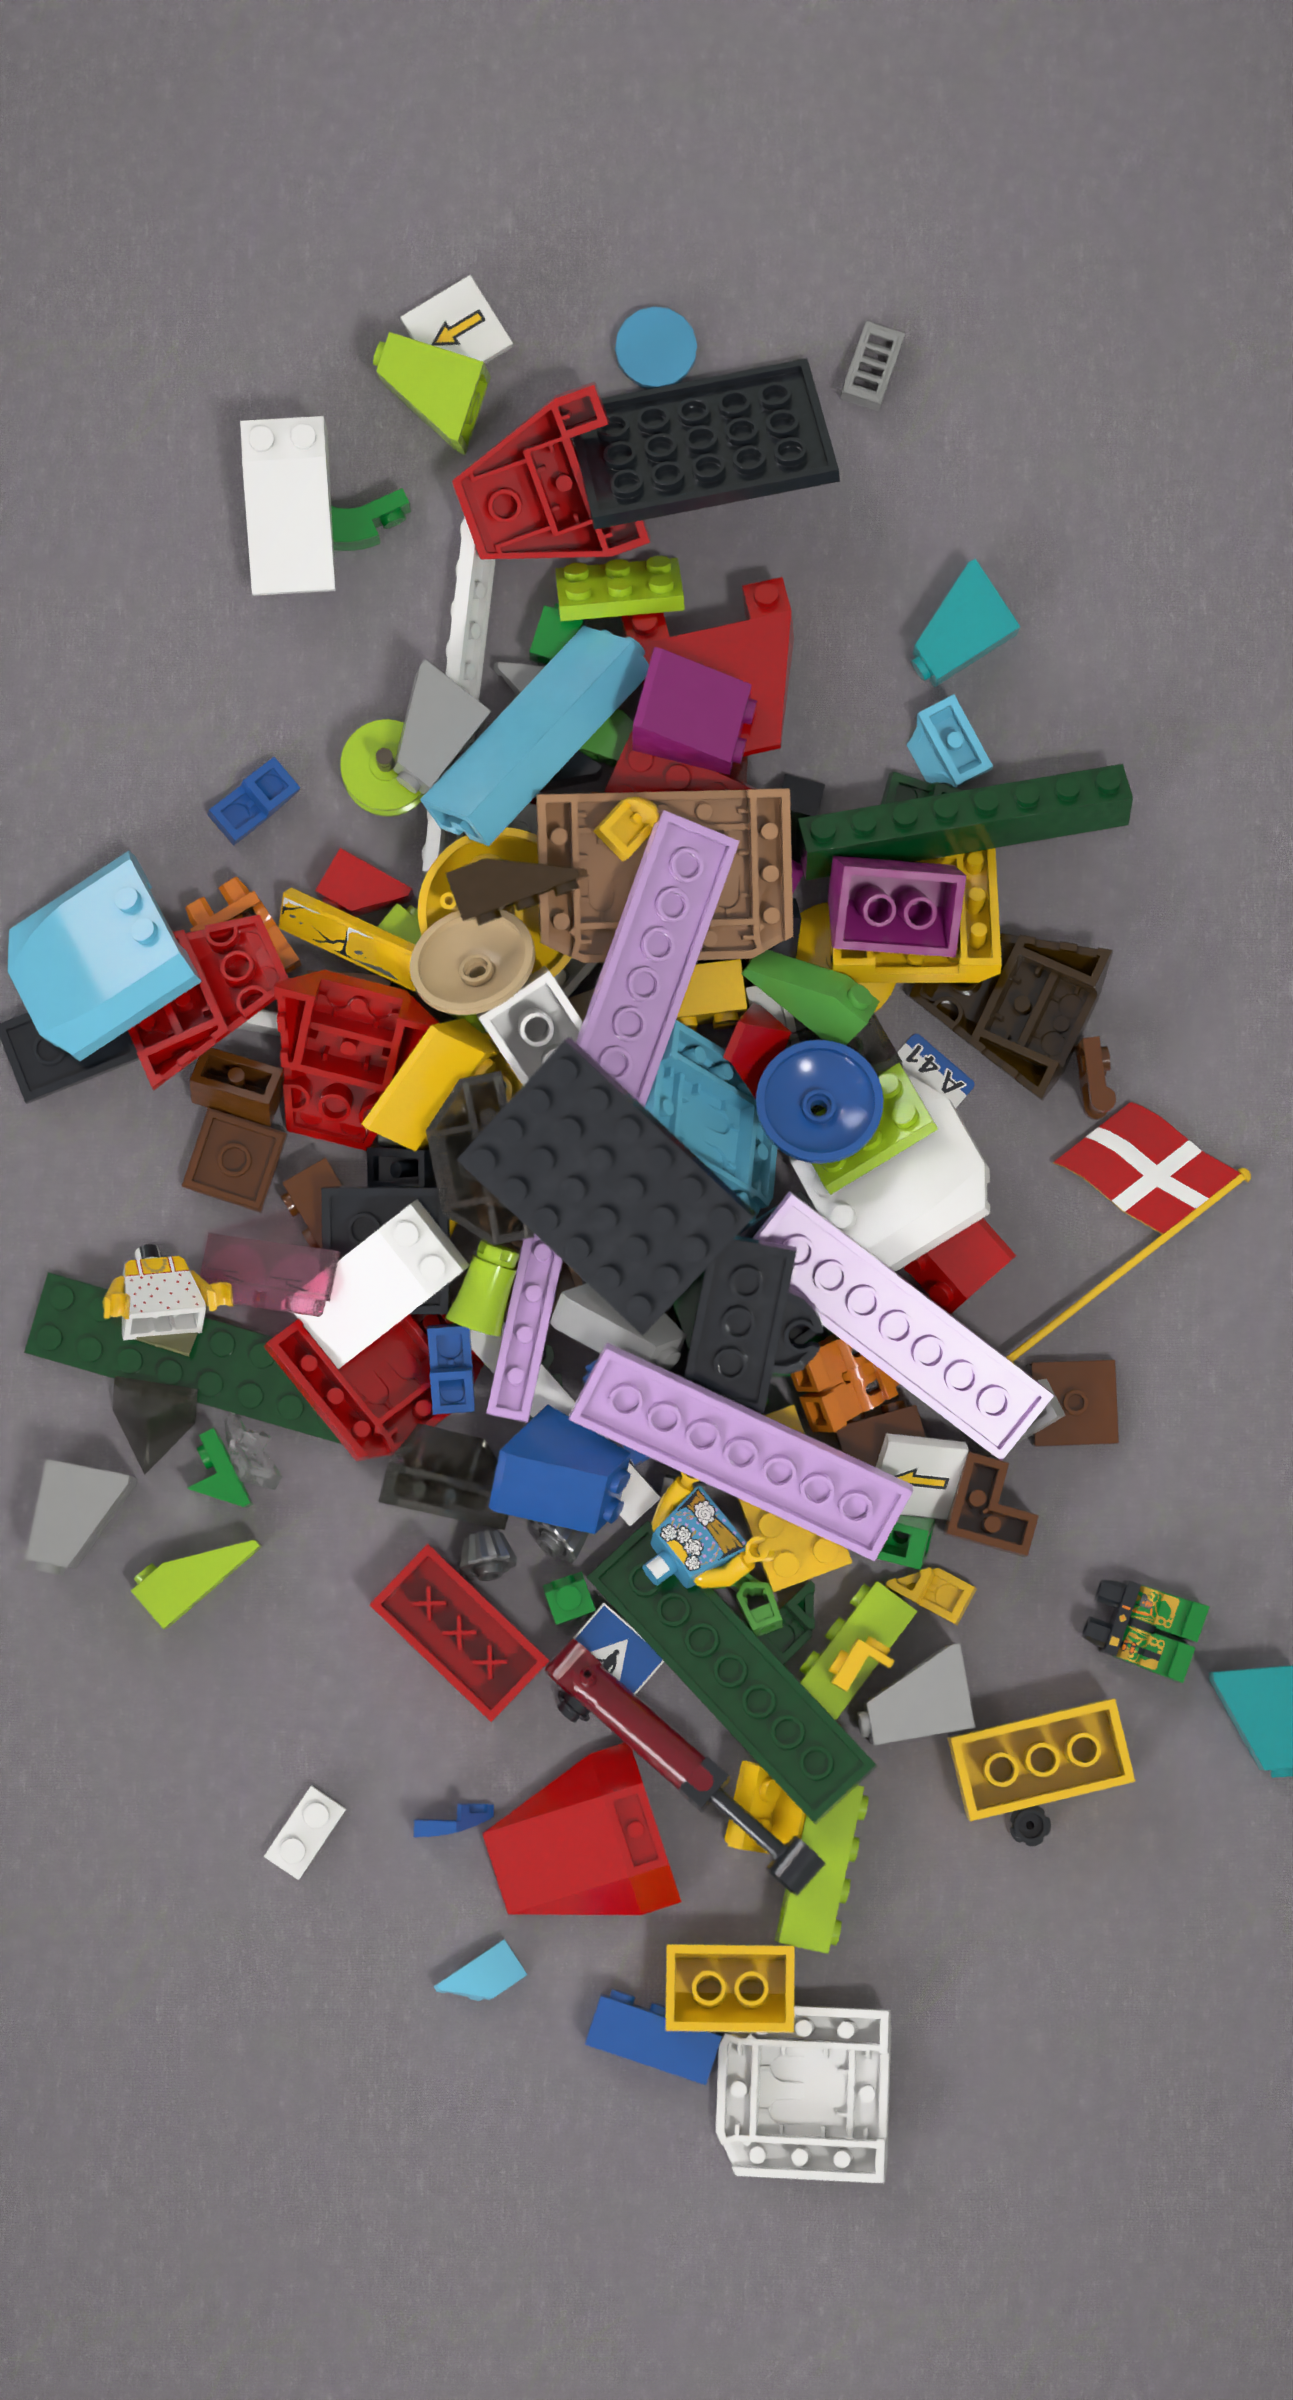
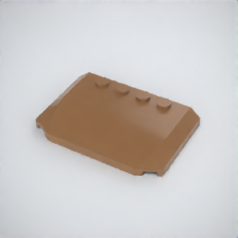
[536,788,793,963]

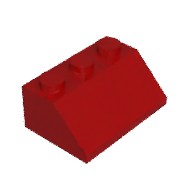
[903,1218,1017,1315]

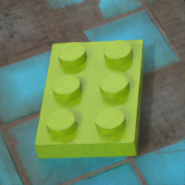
[555,556,685,621]
[812,1063,938,1195]

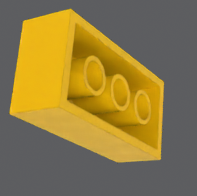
[737,1405,853,1592]
[947,1698,1136,1821]

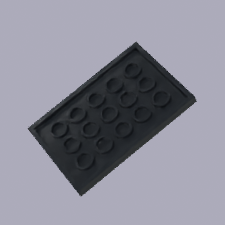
[572,358,840,530]
[457,1037,757,1335]

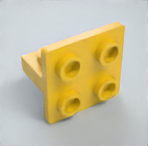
[724,1761,806,1854]

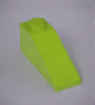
[131,1540,262,1629]

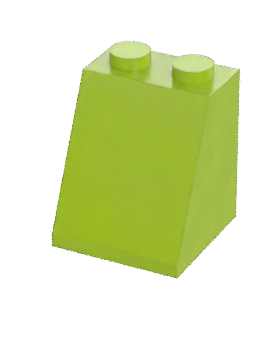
[373,332,491,455]

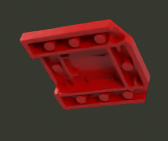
[264,1314,484,1462]

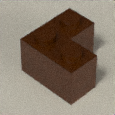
[943,1452,1039,1557]

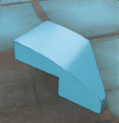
[433,1939,528,2001]

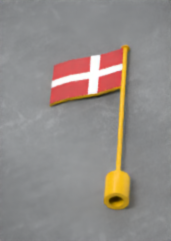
[1006,1102,1251,1362]

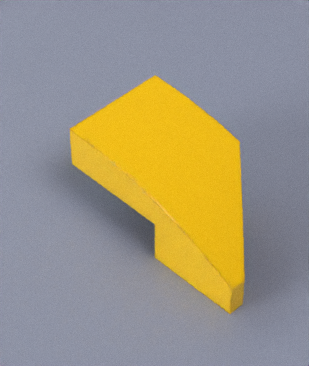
[885,1567,977,1626]

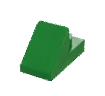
[187,1428,254,1508]

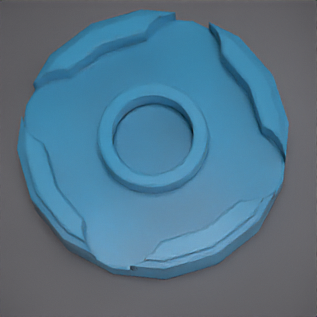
[615,307,697,389]

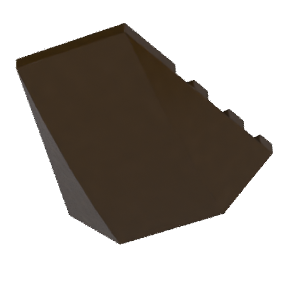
[909,933,1113,1101]

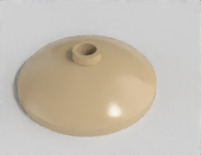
[410,910,535,1015]

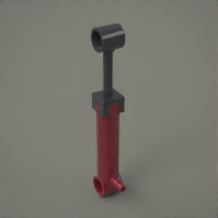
[544,1638,826,1896]

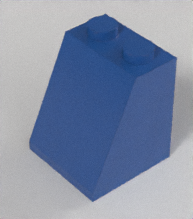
[489,1404,631,1534]

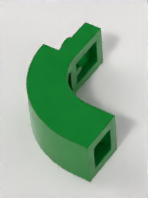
[331,488,411,551]

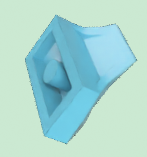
[907,694,993,787]

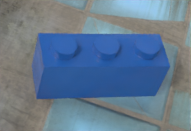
[585,1989,722,2085]

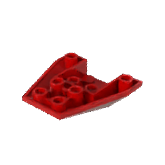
[482,1742,682,1915]

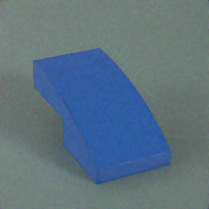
[207,757,300,846]
[427,1323,475,1414]

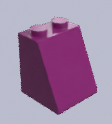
[633,647,757,775]

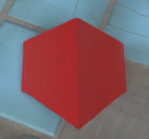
[723,1002,792,1099]

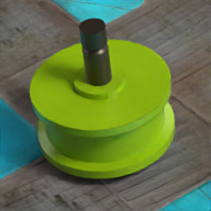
[340,719,424,817]

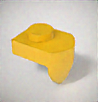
[593,797,659,861]

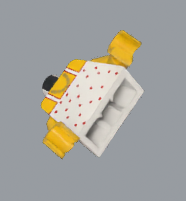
[102,1244,234,1340]

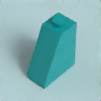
[911,558,1021,687]
[1208,1665,1293,1778]

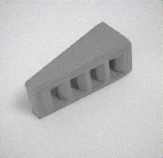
[840,321,905,412]

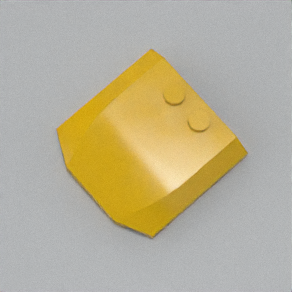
[832,848,1002,983]

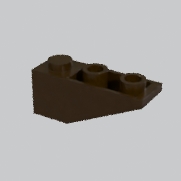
[446,858,589,926]

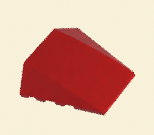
[128,914,289,1091]
[274,970,439,1151]

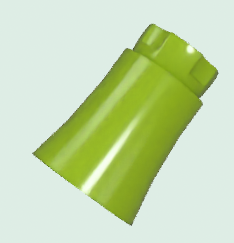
[445,1240,520,1337]

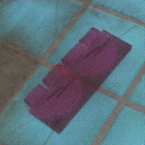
[200,1233,340,1317]

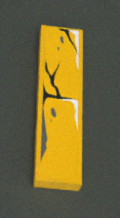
[278,887,416,991]

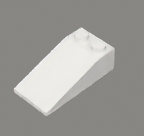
[240,416,336,596]
[476,966,583,1086]
[286,1199,469,1369]

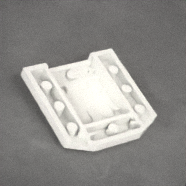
[789,1076,990,1272]
[716,2005,891,2183]

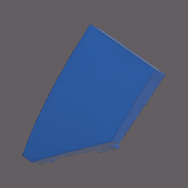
[414,1803,494,1837]

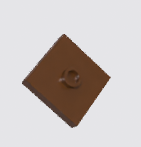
[182,1108,288,1213]
[1031,1360,1119,1447]

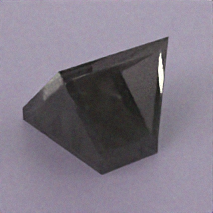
[113,1376,198,1475]

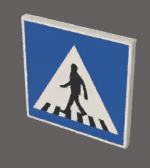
[573,1603,664,1695]

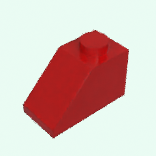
[315,848,414,916]

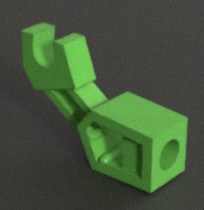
[712,1573,783,1637]

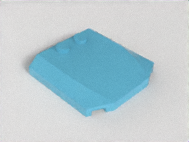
[8,851,202,1061]
[645,1020,778,1230]

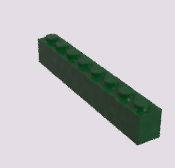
[797,764,1133,880]

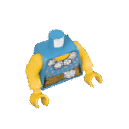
[642,1472,775,1588]

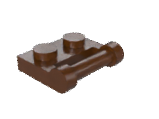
[1075,1036,1116,1120]

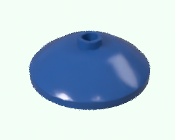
[756,1040,883,1164]

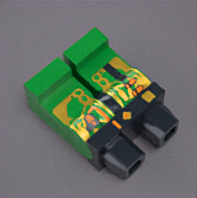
[1081,1580,1210,1683]

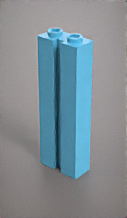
[420,626,649,846]

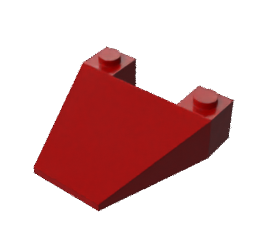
[452,381,651,560]
[621,577,794,757]

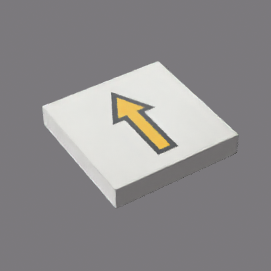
[400,275,513,364]
[876,1433,969,1520]

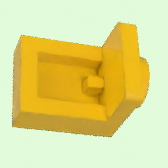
[828,1636,895,1692]

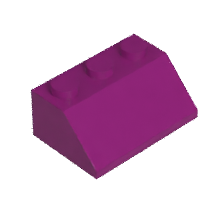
[828,856,967,957]

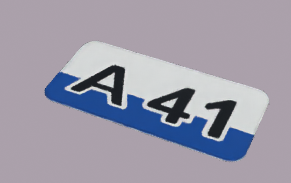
[893,1034,974,1108]

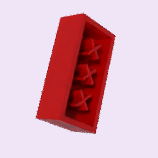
[369,1543,550,1722]

